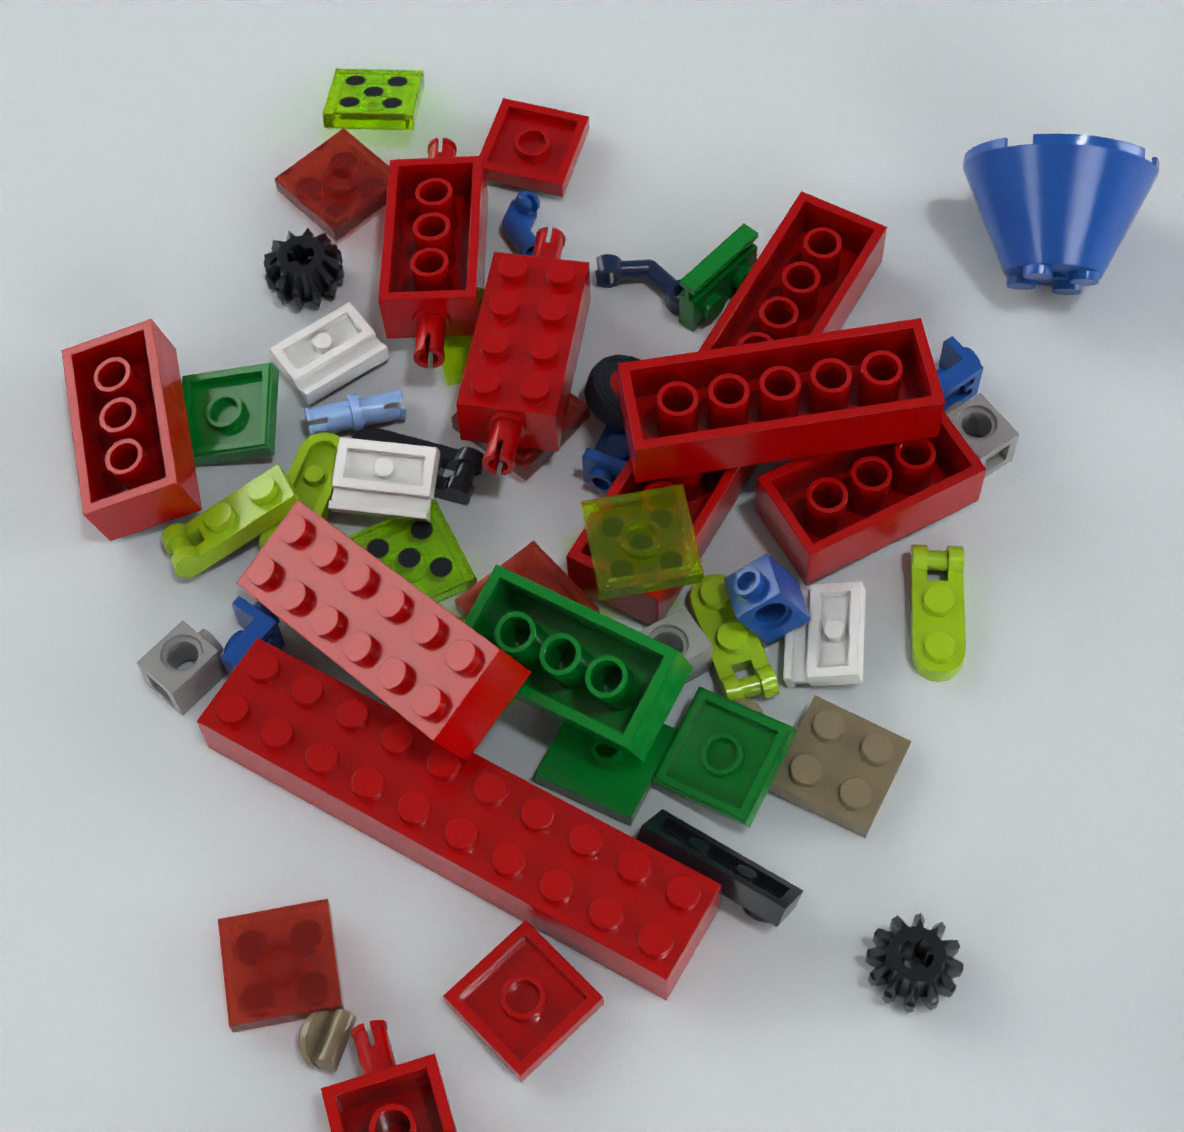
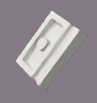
[269,302,389,406]
[328,437,441,523]
[783,581,866,688]

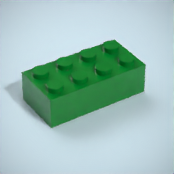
[465,564,693,762]

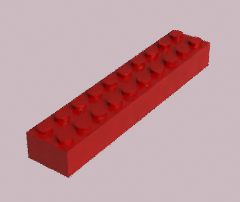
[566,191,887,625]
[197,637,722,1001]

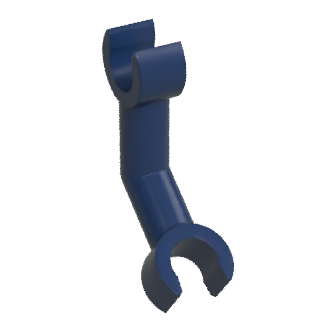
[595,254,684,315]

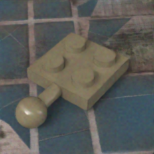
[733,695,912,838]

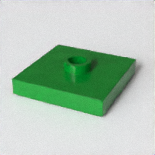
[182,362,279,466]
[652,686,797,828]
[535,723,677,826]

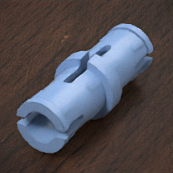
[304,388,407,436]

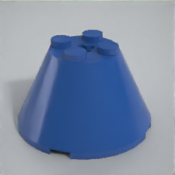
[963,134,1159,295]

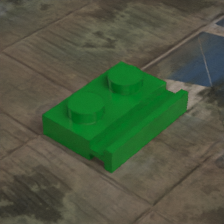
[679,223,758,332]

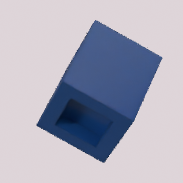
[724,553,811,645]

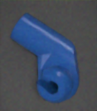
[502,191,540,256]

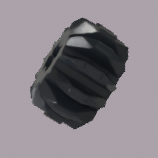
[264,228,345,310]
[865,913,964,1013]

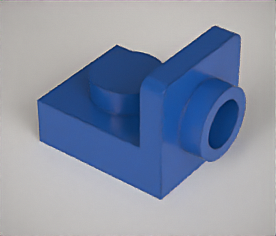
[936,336,984,412]
[582,425,630,493]
[220,596,285,676]

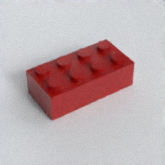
[61,319,202,541]
[755,412,987,585]

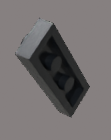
[636,809,804,927]

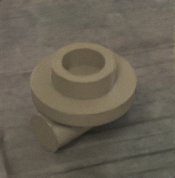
[299,1009,357,1072]

